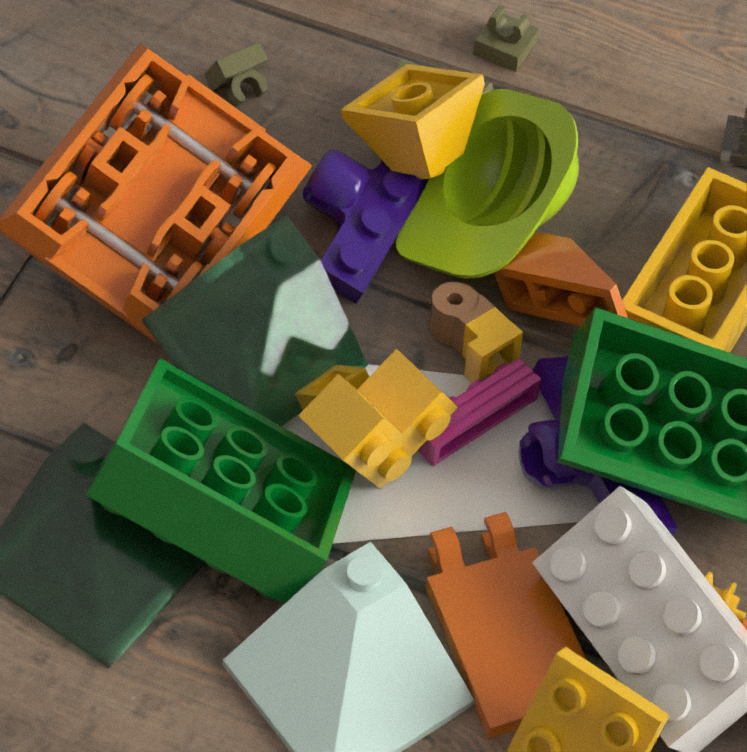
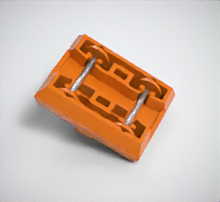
[0,43,312,355]

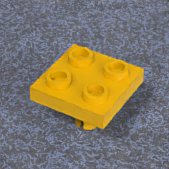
[506,647,670,752]

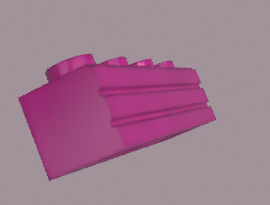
[417,358,541,466]

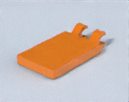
[425,512,586,739]

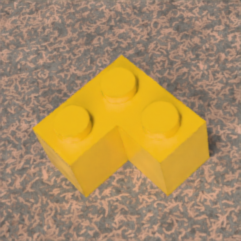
[298,348,458,489]

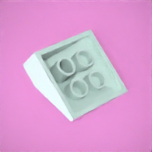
[223,541,474,752]

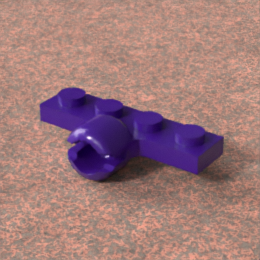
[302,149,429,304]
[518,356,678,536]

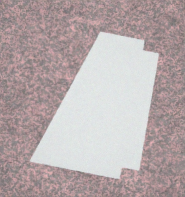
[245,350,599,544]

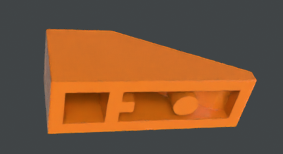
[494,232,628,326]

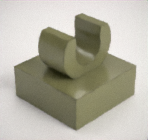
[473,5,540,71]
[204,42,268,107]

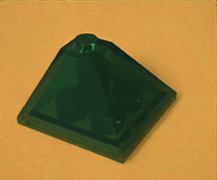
[142,215,368,426]
[0,422,206,668]

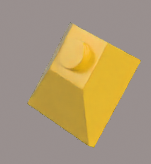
[340,64,485,179]

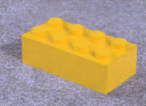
[622,167,747,353]

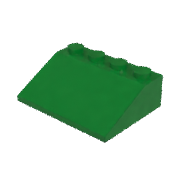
[558,307,747,525]
[86,358,356,604]

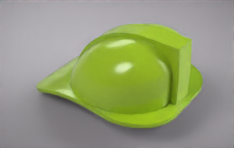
[396,89,579,279]

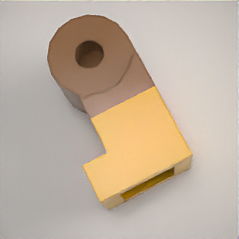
[429,282,523,383]

